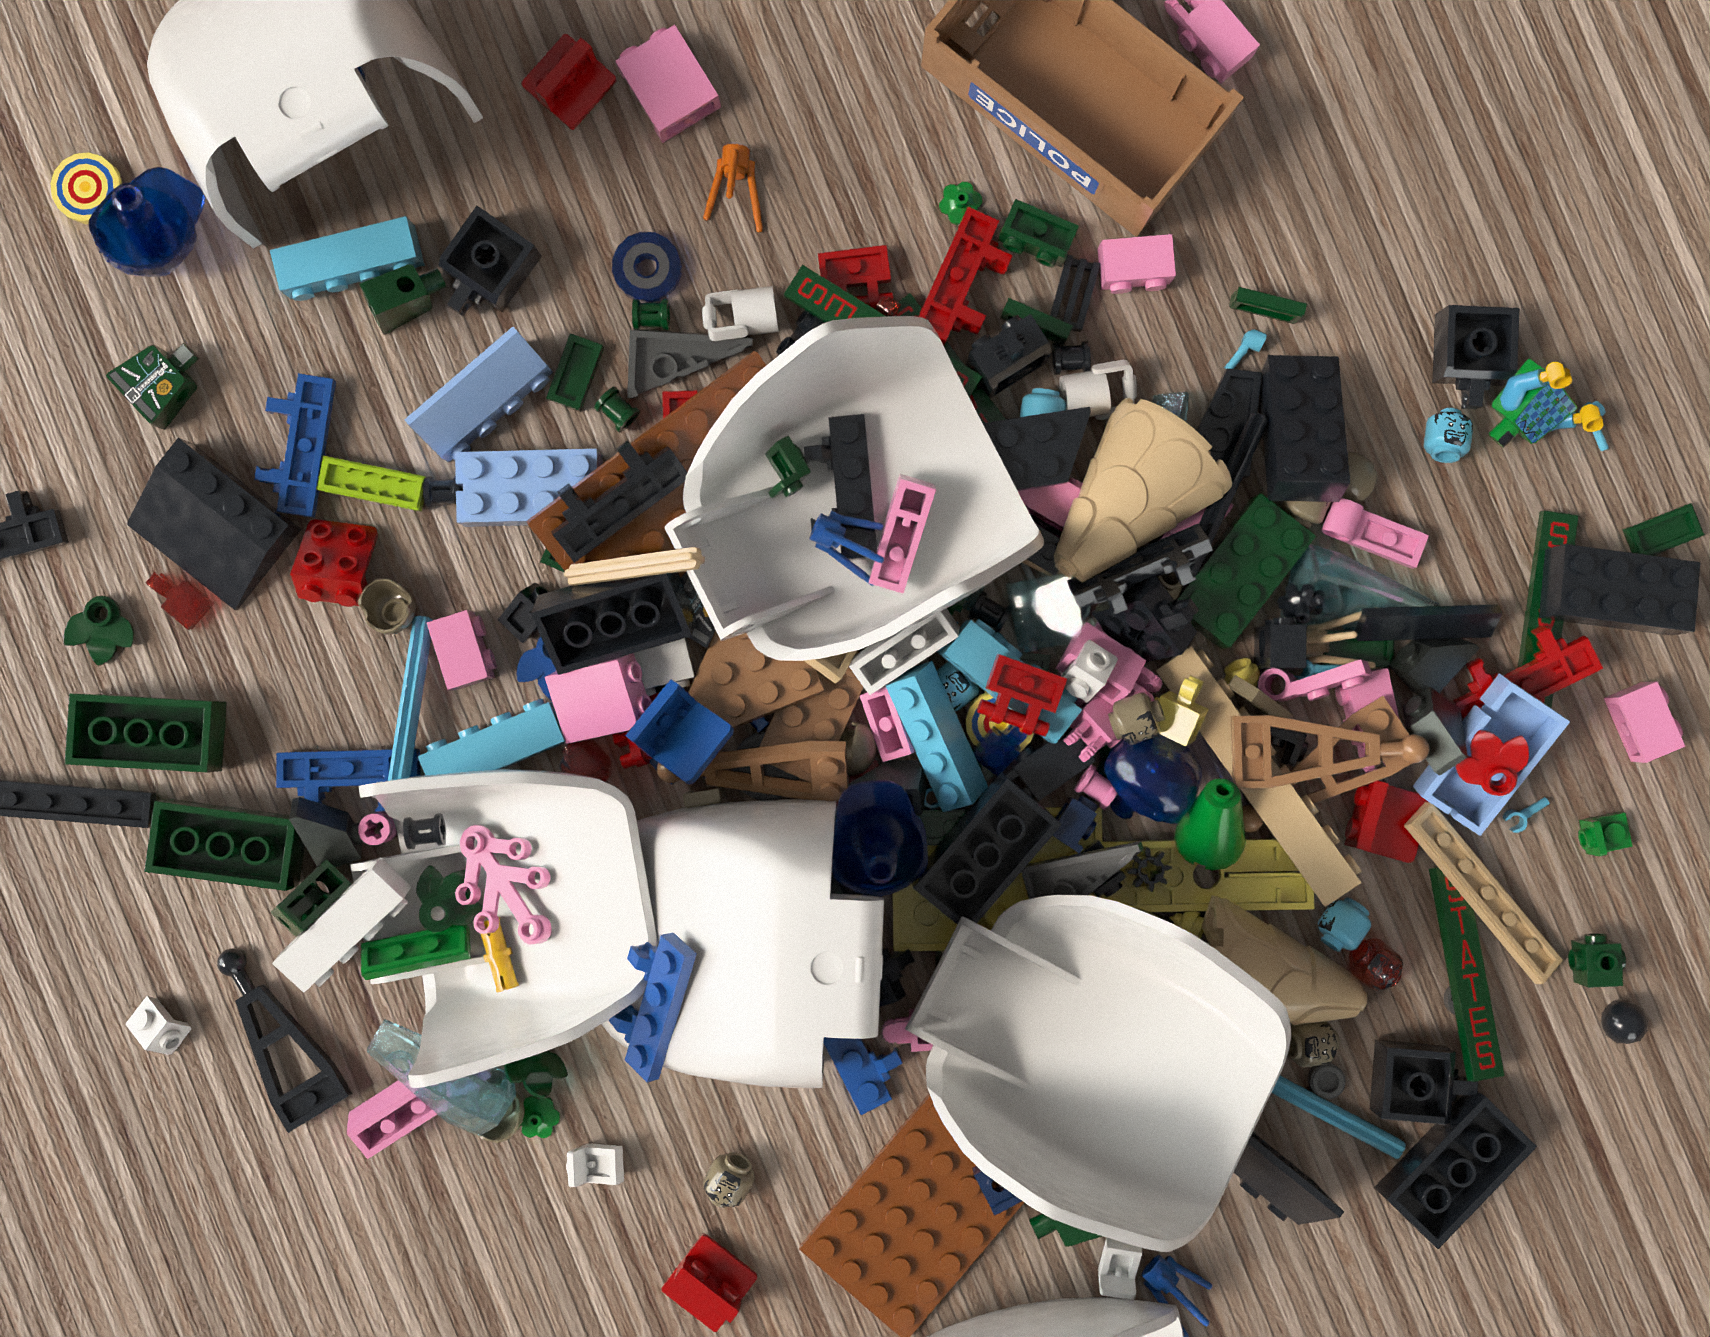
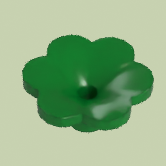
[939,182,982,225]
[521,1096,560,1138]

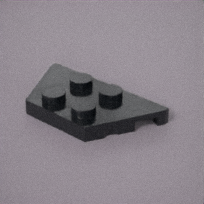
[983,407,1091,491]

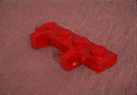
[918,207,1013,346]
[1453,625,1603,720]

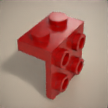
[290,519,378,607]
[1344,780,1428,863]

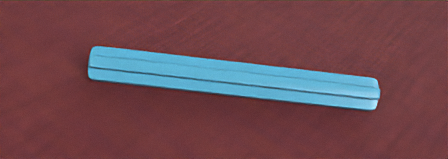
[388,616,433,781]
[1272,1076,1406,1159]

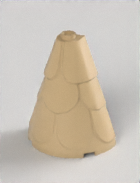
[1054,398,1232,582]
[1201,895,1367,1025]

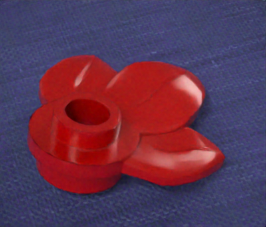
[1455,730,1529,796]

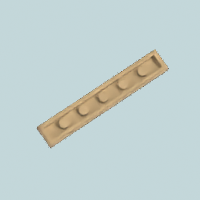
[1404,802,1563,984]

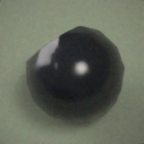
[1601,1000,1649,1044]

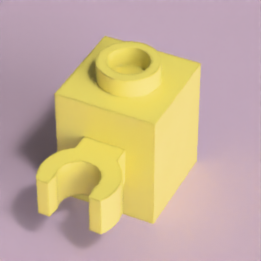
[1155,676,1209,746]

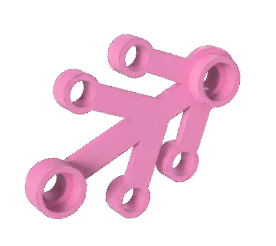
[455,825,552,944]

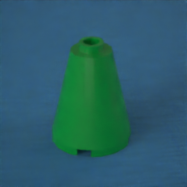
[1174,778,1246,871]

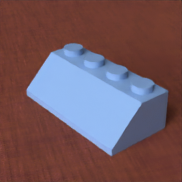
[404,327,553,462]

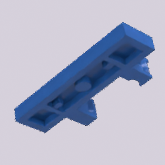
[254,373,336,518]
[276,749,420,812]
[609,932,697,1083]
[823,1037,903,1115]

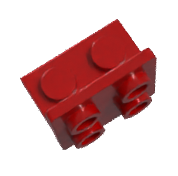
[521,34,617,130]
[661,1233,758,1332]

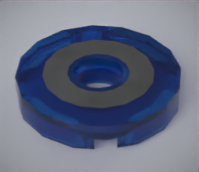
[612,232,682,303]

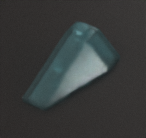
[1280,544,1440,630]
[367,1019,516,1136]

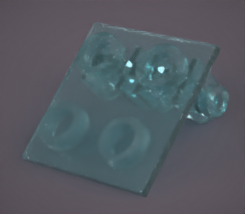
[1006,574,1083,653]

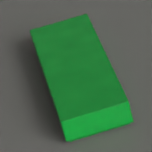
[361,925,471,981]

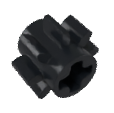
[1125,846,1172,892]

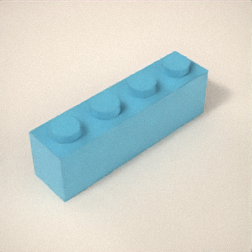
[270,216,425,301]
[939,619,1082,744]
[885,661,988,812]
[418,698,566,776]

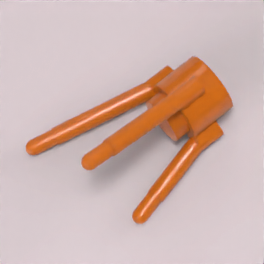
[703,144,763,233]

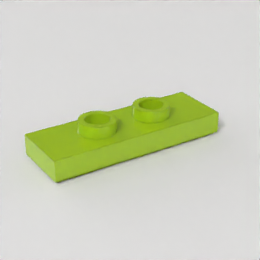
[316,456,426,512]

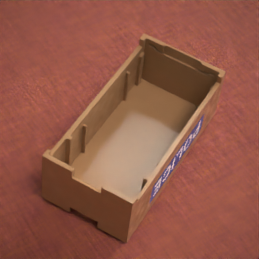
[921,0,1244,237]

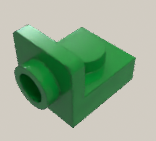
[1578,812,1633,857]

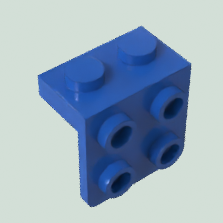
[625,679,734,784]

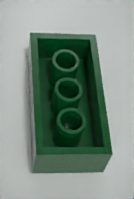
[1175,493,1316,649]
[64,693,227,773]
[144,799,305,891]

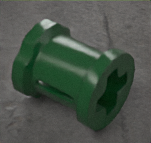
[632,299,670,331]
[594,386,641,433]

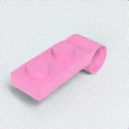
[1321,498,1429,569]
[1258,659,1372,702]

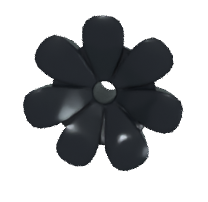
[1277,584,1325,624]

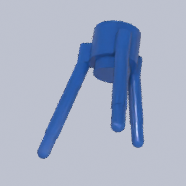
[809,510,884,586]
[1141,1255,1212,1337]

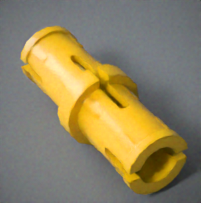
[481,917,519,993]

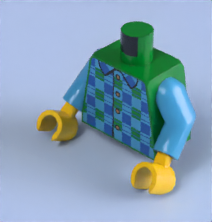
[1488,359,1604,448]

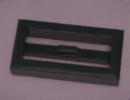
[1050,254,1101,332]

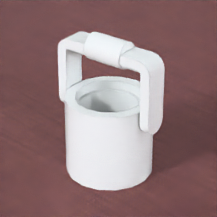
[702,286,779,341]
[1059,360,1137,420]

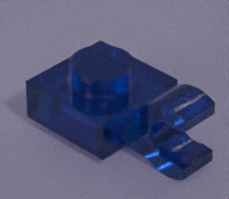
[972,724,1026,776]

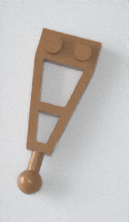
[1242,696,1412,833]
[1231,715,1429,788]
[657,741,849,802]

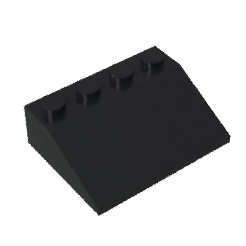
[127,438,302,610]
[1233,1132,1344,1225]

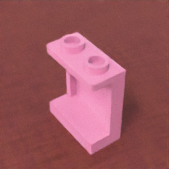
[615,25,721,143]
[545,653,652,744]

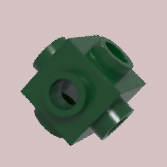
[1568,933,1626,988]

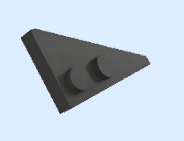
[627,329,753,398]
[1021,841,1144,899]

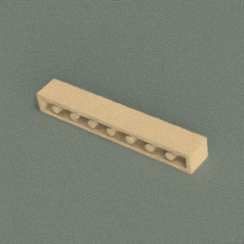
[1156,646,1362,907]

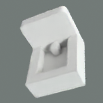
[1061,640,1118,703]
[126,996,191,1055]
[566,1143,624,1187]
[1098,1237,1142,1300]

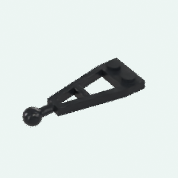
[217,948,353,1133]

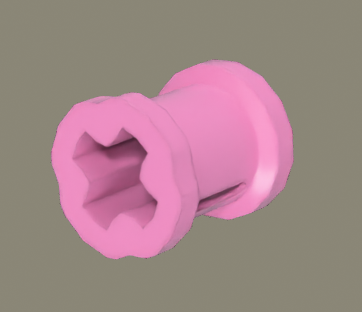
[1074,764,1121,810]
[358,812,397,845]

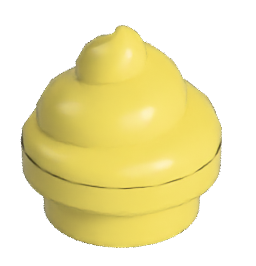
[1224,658,1260,687]
[1169,911,1204,939]

